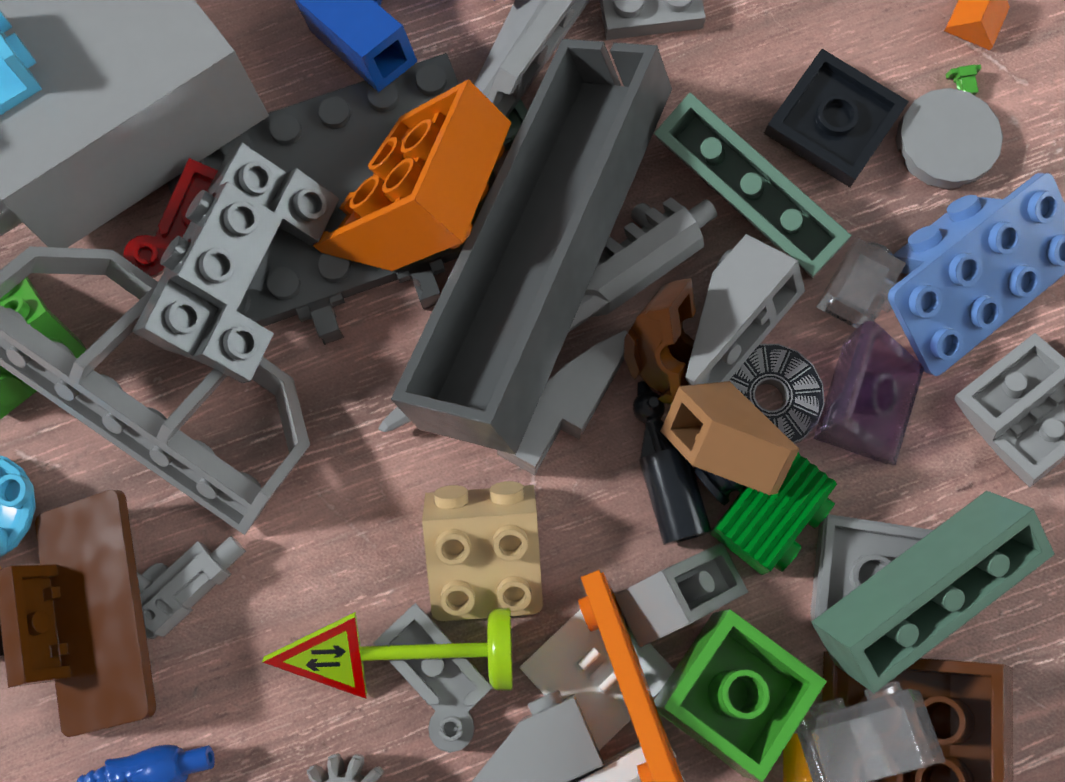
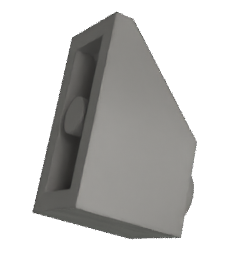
[614,543,748,648]

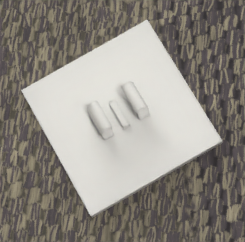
[519,609,674,751]

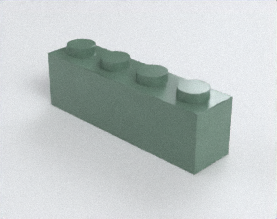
[654,93,852,279]
[811,490,1055,693]

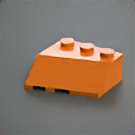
[313,79,512,271]

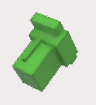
[946,64,981,95]

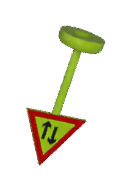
[262,608,513,699]

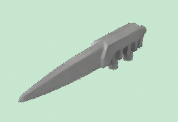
[378,197,718,432]

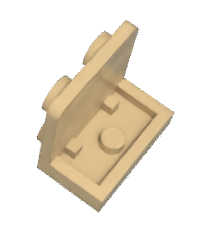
[422,481,543,621]

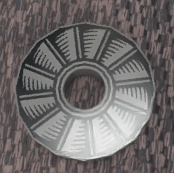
[729,344,825,444]

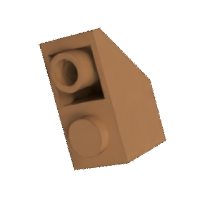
[661,381,799,495]

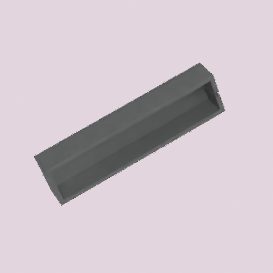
[391,39,672,455]

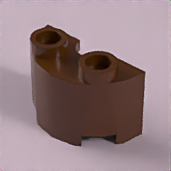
[624,278,696,405]

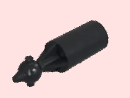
[633,381,712,545]

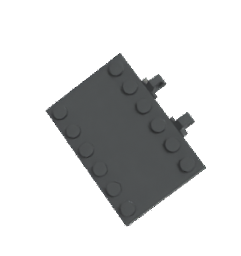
[167,53,496,345]

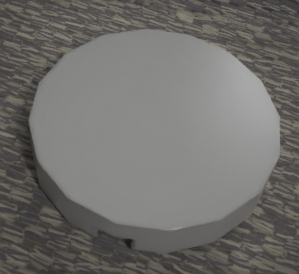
[895,88,1003,189]

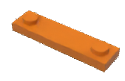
[578,570,684,782]

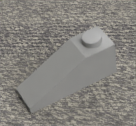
[685,234,805,385]
[472,690,604,782]

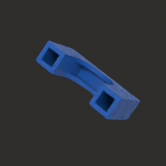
[295,0,495,92]

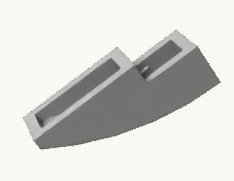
[497,330,627,475]

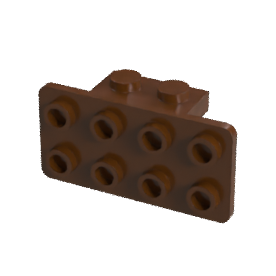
[0,490,156,737]

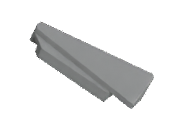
[474,0,590,117]

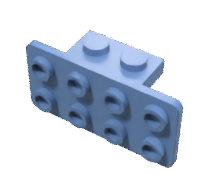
[888,173,1065,376]

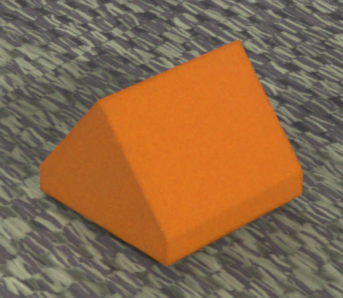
[944,0,1010,50]

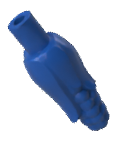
[76,744,215,782]

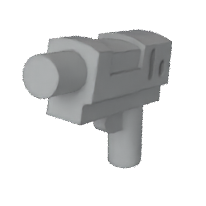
[137,536,246,639]

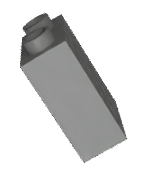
[0,0,269,248]

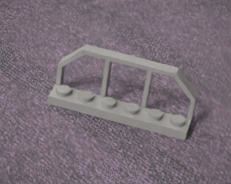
[0,246,310,535]

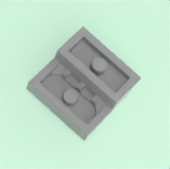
[954,333,1065,487]

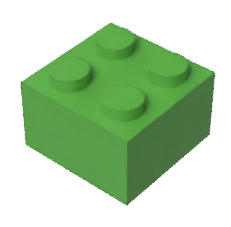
[654,609,827,782]

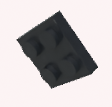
[764,49,909,187]

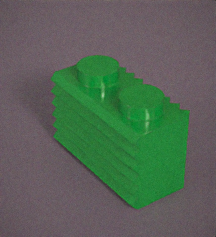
[709,452,837,575]

